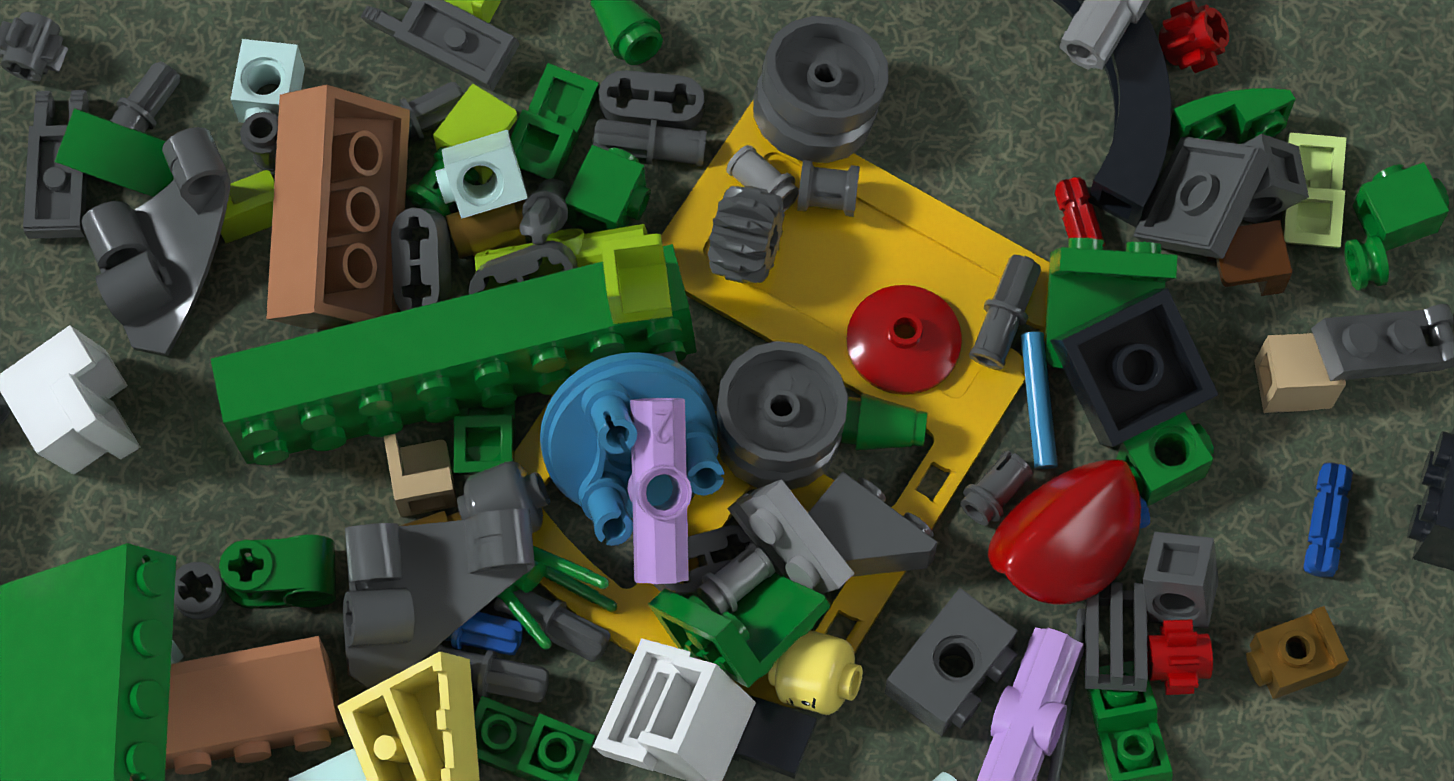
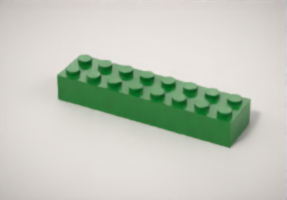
[211,244,697,465]

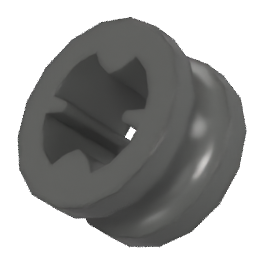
[174,562,226,620]

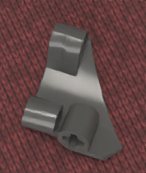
[81,127,231,356]
[343,509,535,689]

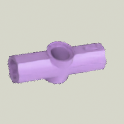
[627,398,692,584]
[977,627,1085,781]

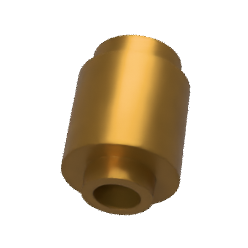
[446,200,527,259]

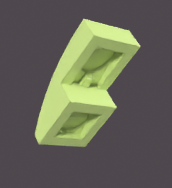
[1282,133,1347,248]

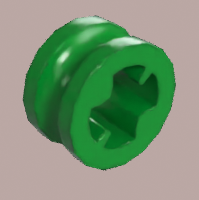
[1344,235,1389,290]

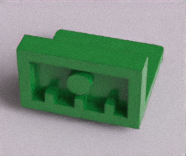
[648,573,830,688]

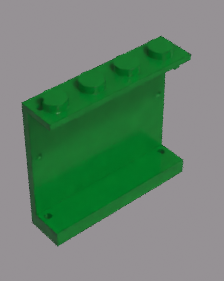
[0,543,177,781]

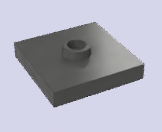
[1133,136,1272,259]

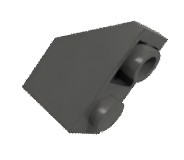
[808,471,937,577]

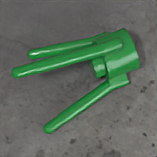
[497,545,617,649]

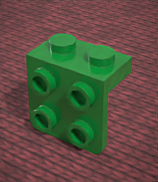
[1045,238,1178,369]

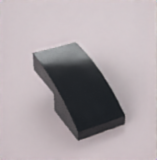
[732,695,817,779]

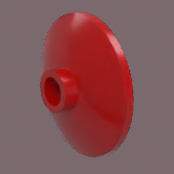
[846,285,962,395]

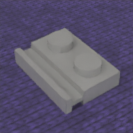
[727,479,855,594]

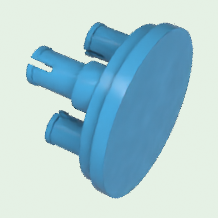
[540,352,724,546]

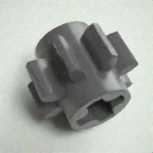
[0,12,68,81]

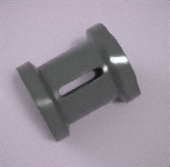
[797,160,860,217]

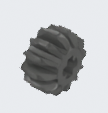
[707,186,785,283]

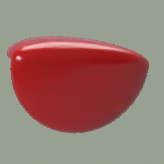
[988,460,1141,605]

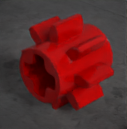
[1159,0,1229,73]
[1147,619,1213,695]

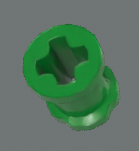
[406,147,480,221]

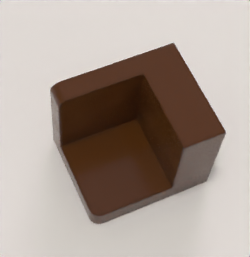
[1206,220,1292,296]

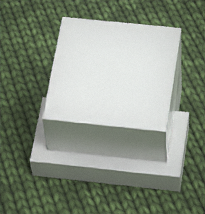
[0,325,140,475]
[593,638,756,781]

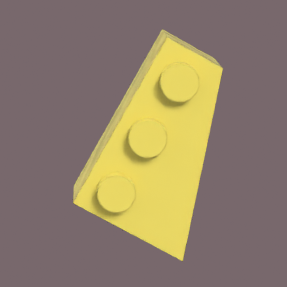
[338,651,480,781]

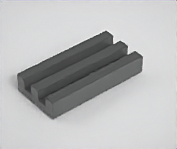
[1085,582,1148,692]

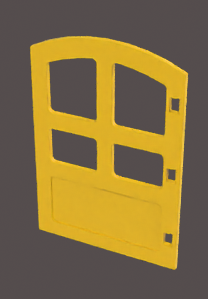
[514,101,1050,708]

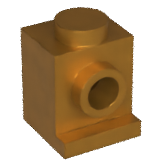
[1247,606,1349,699]

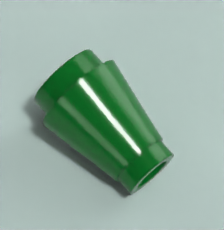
[590,0,663,65]
[841,393,927,451]

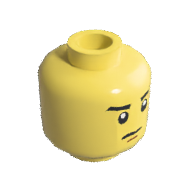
[768,630,863,715]

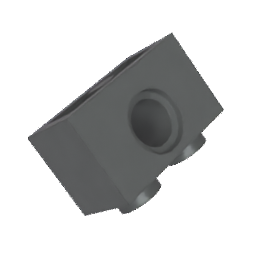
[885,588,1018,737]

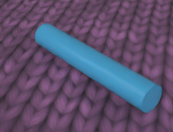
[1021,332,1058,470]

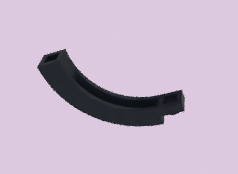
[1053,0,1172,228]

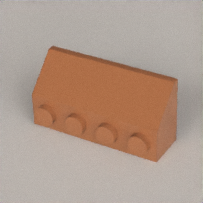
[266,85,410,330]
[130,636,345,781]

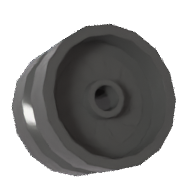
[753,16,889,163]
[716,341,848,490]

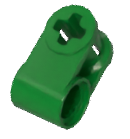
[219,535,336,609]

